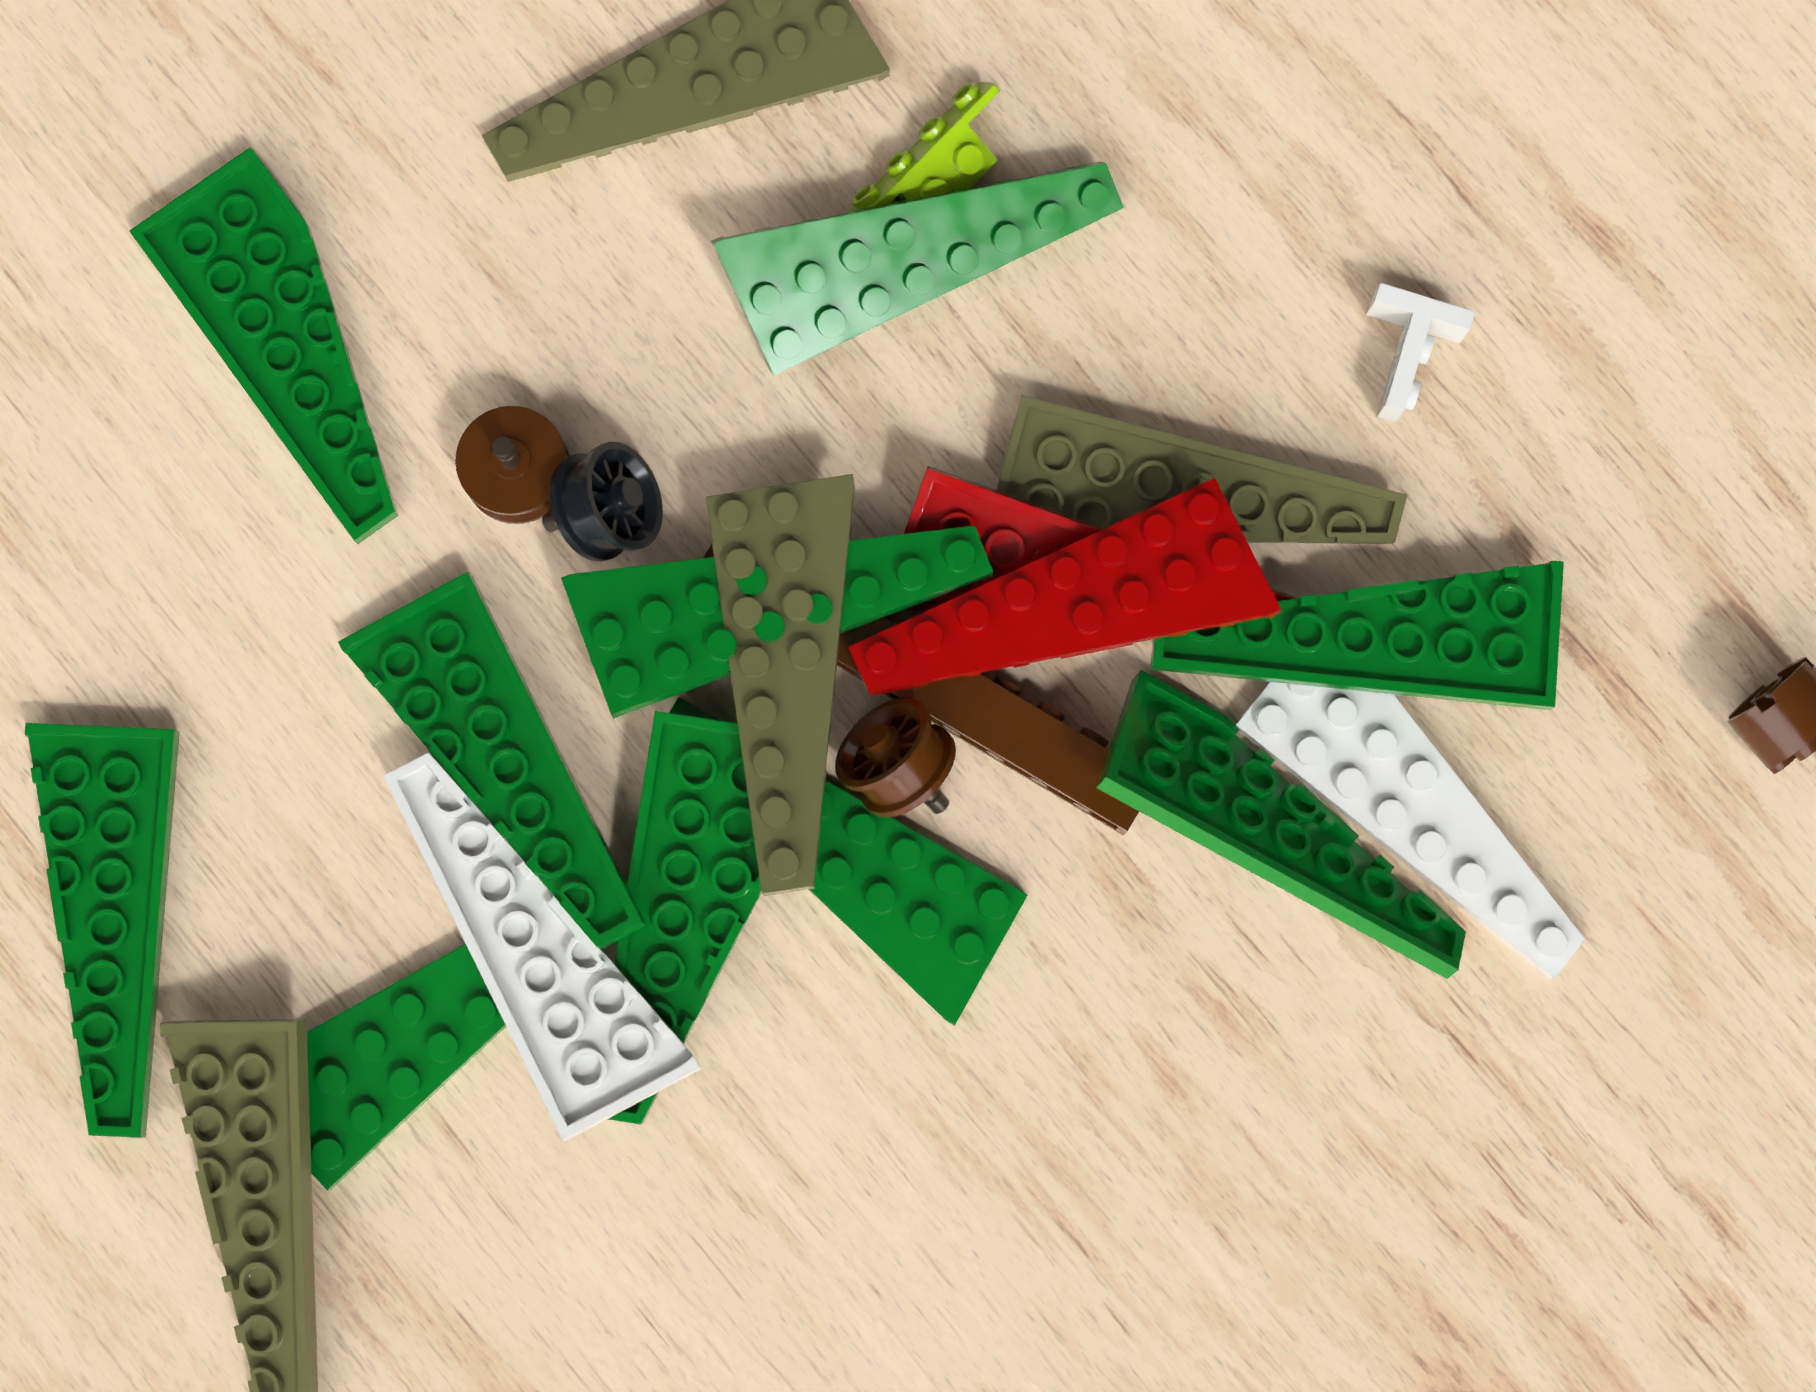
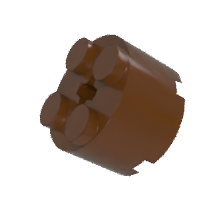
[1727,657,1816,774]

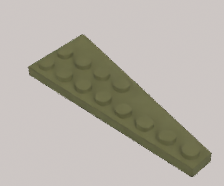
[482,0,890,182]
[997,395,1407,544]
[706,474,855,896]
[160,1019,318,1392]

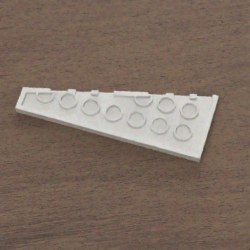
[1236,682,1585,979]
[383,752,702,1141]

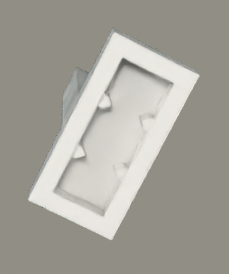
[1366,283,1475,422]

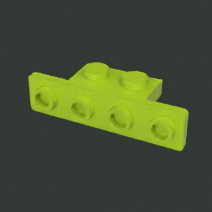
[847,82,1000,213]

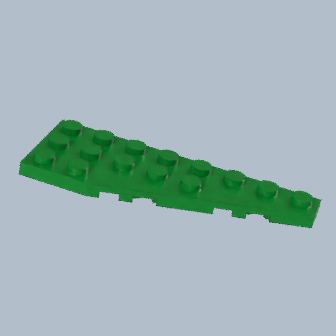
[129,147,398,544]
[1097,670,1466,979]
[608,711,762,1125]

